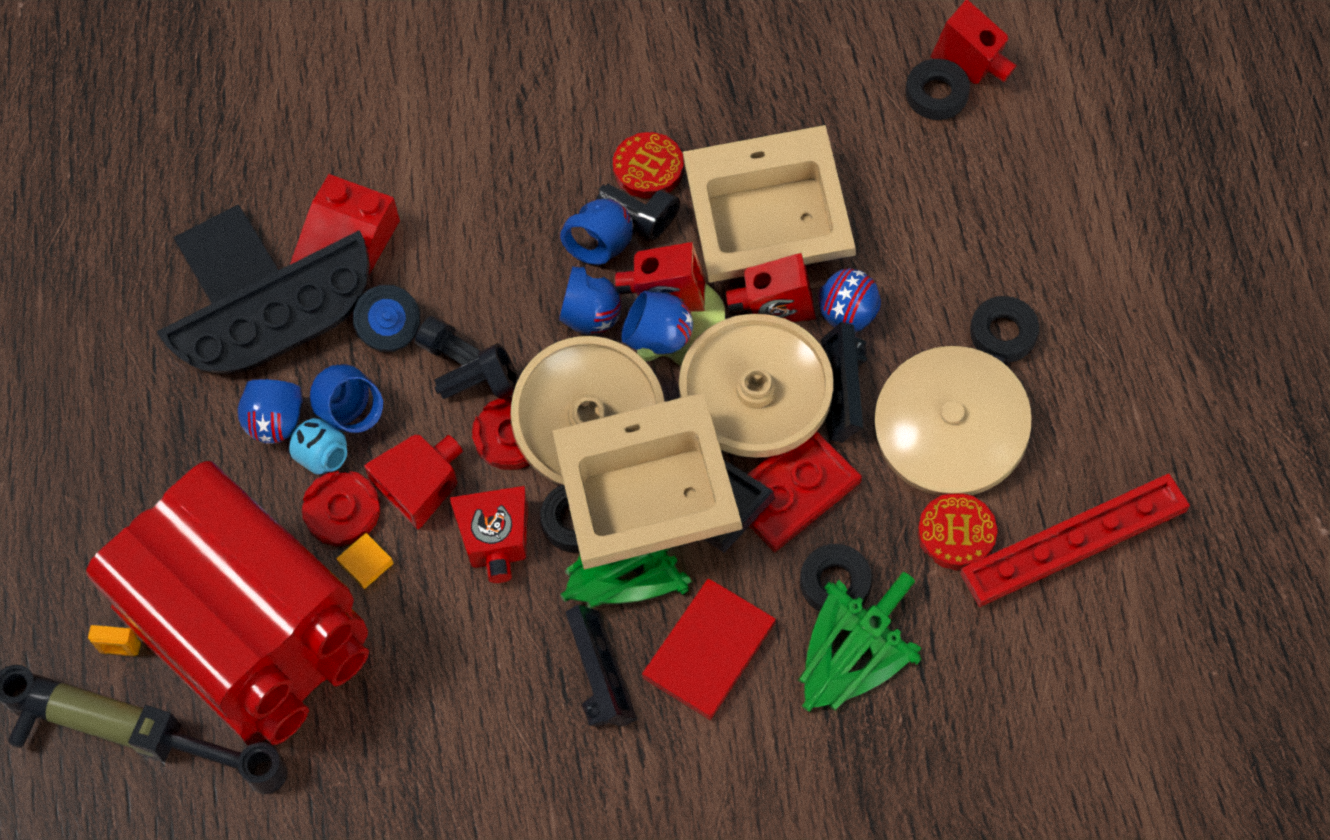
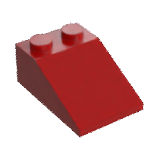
[290,174,400,275]

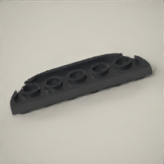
[157,230,369,374]

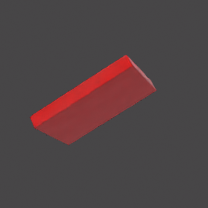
[748,432,862,553]
[642,578,776,721]

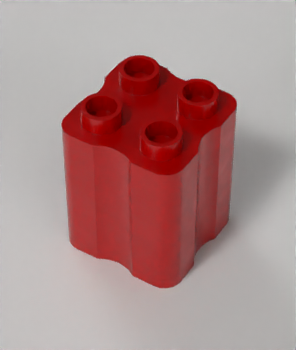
[86,461,369,746]

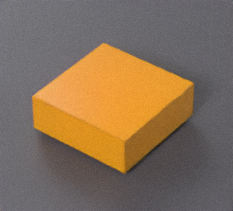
[336,533,394,589]
[88,625,141,656]

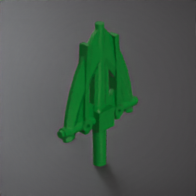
[560,548,692,609]
[797,572,922,712]

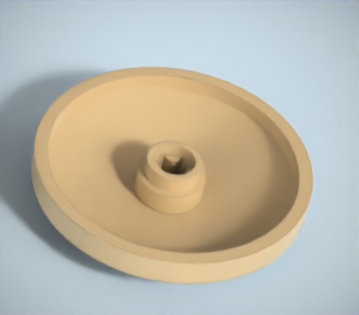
[679,314,833,458]
[510,336,665,486]
[875,346,1032,496]

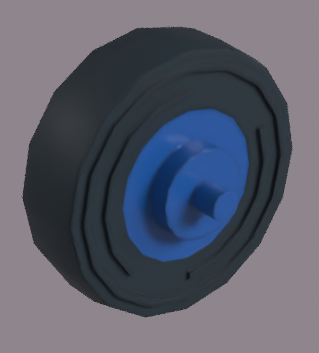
[353,285,420,352]

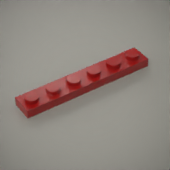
[960,473,1190,607]

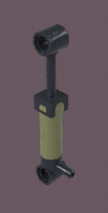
[0,665,288,794]

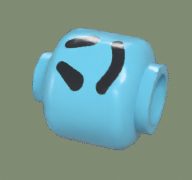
[289,418,347,475]

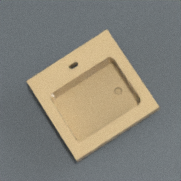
[683,125,856,283]
[552,392,742,570]

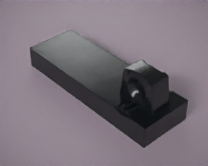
[821,322,867,443]
[565,605,637,727]

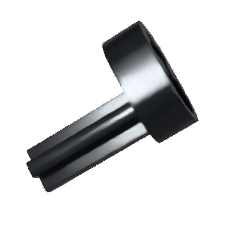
[596,183,680,240]
[415,315,481,366]
[434,343,519,399]

